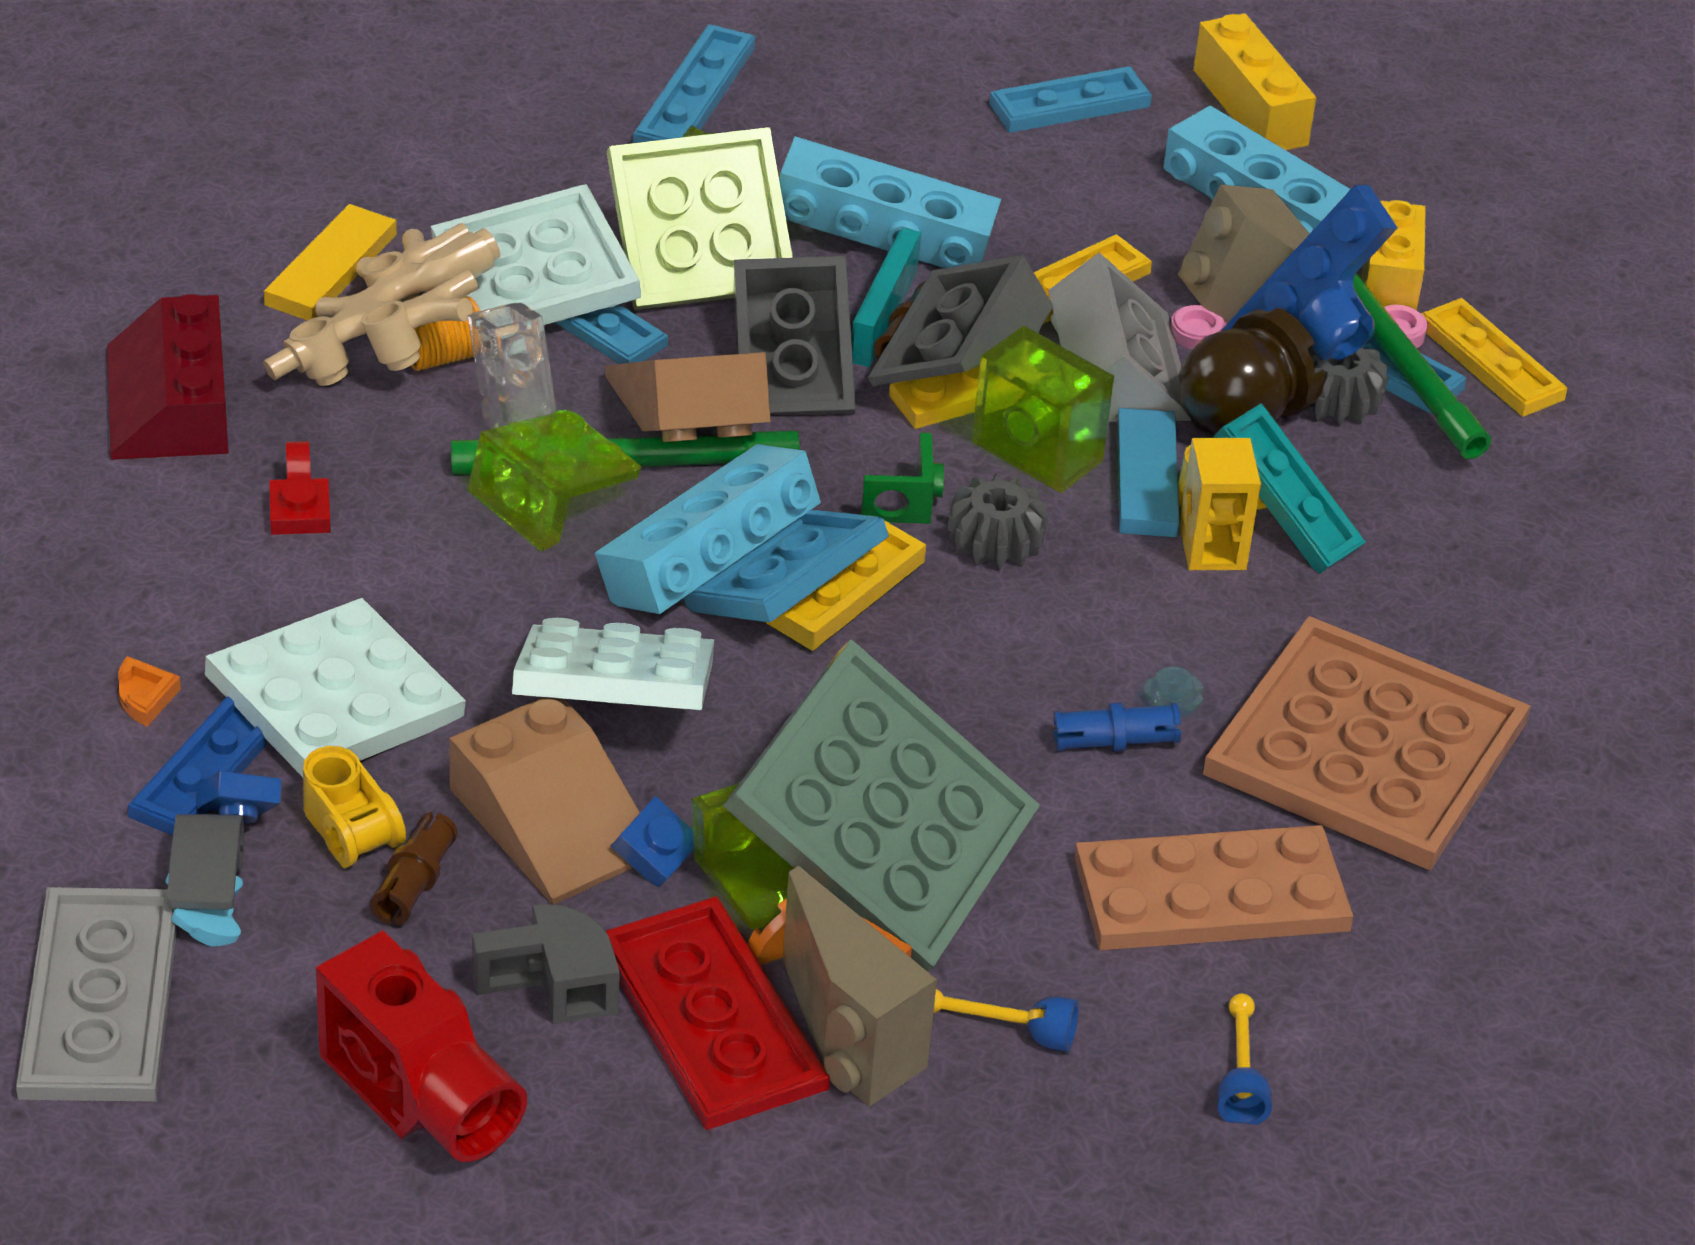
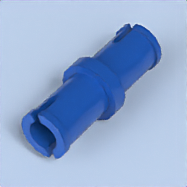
[1053,702,1181,752]

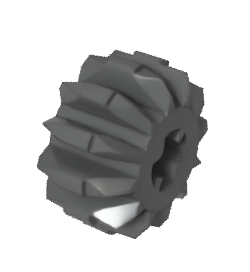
[1304,347,1388,426]
[947,473,1048,570]

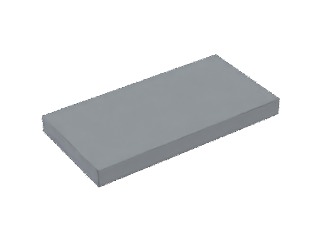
[16,887,178,1101]

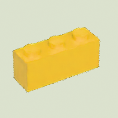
[1193,13,1317,150]

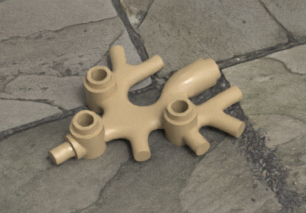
[263,223,500,386]

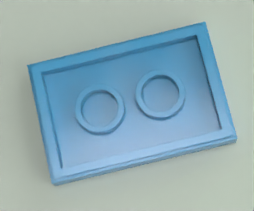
[683,510,889,623]

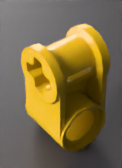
[303,746,406,868]

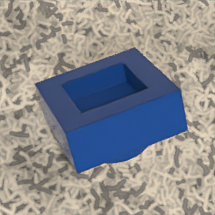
[197,771,281,823]
[610,796,703,887]

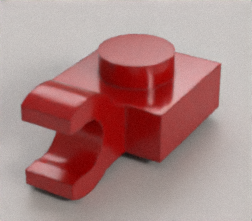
[269,441,331,535]

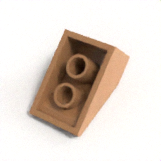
[605,352,771,442]
[449,697,640,905]

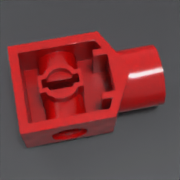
[316,930,528,1162]

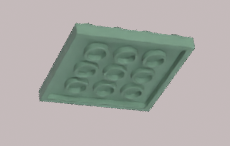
[723,639,1040,971]

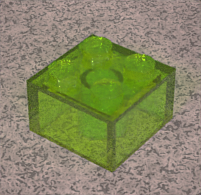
[972,325,1114,493]

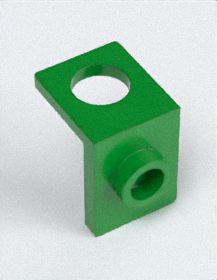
[861,433,944,524]

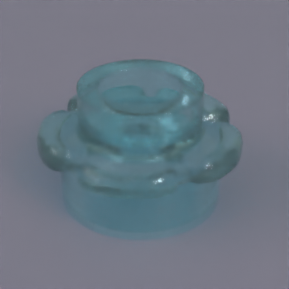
[1143,667,1203,719]

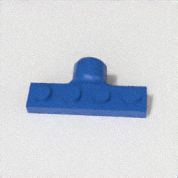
[1221,185,1398,361]

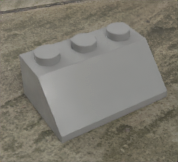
[1048,253,1191,422]

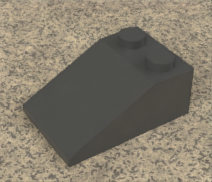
[868,254,1053,386]
[733,256,855,416]

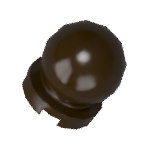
[1179,307,1325,436]

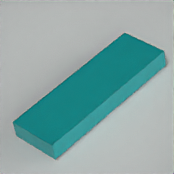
[851,227,921,368]
[1214,403,1366,574]

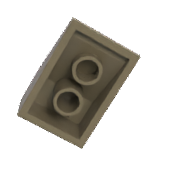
[1178,185,1310,324]
[783,866,937,1107]

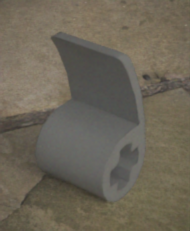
[167,814,244,910]

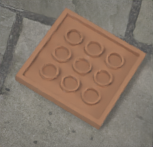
[1203,616,1531,871]

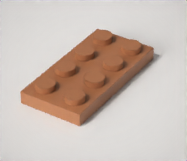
[1074,825,1354,950]

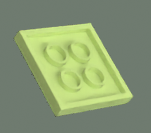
[607,127,792,310]

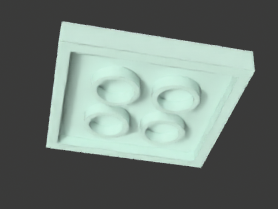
[431,184,641,341]
[205,598,466,777]
[512,618,714,710]

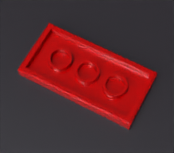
[605,896,830,1130]

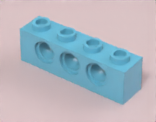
[1163,105,1350,233]
[779,137,1001,268]
[595,444,821,614]

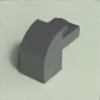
[472,904,620,1024]

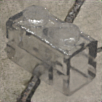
[468,302,559,439]

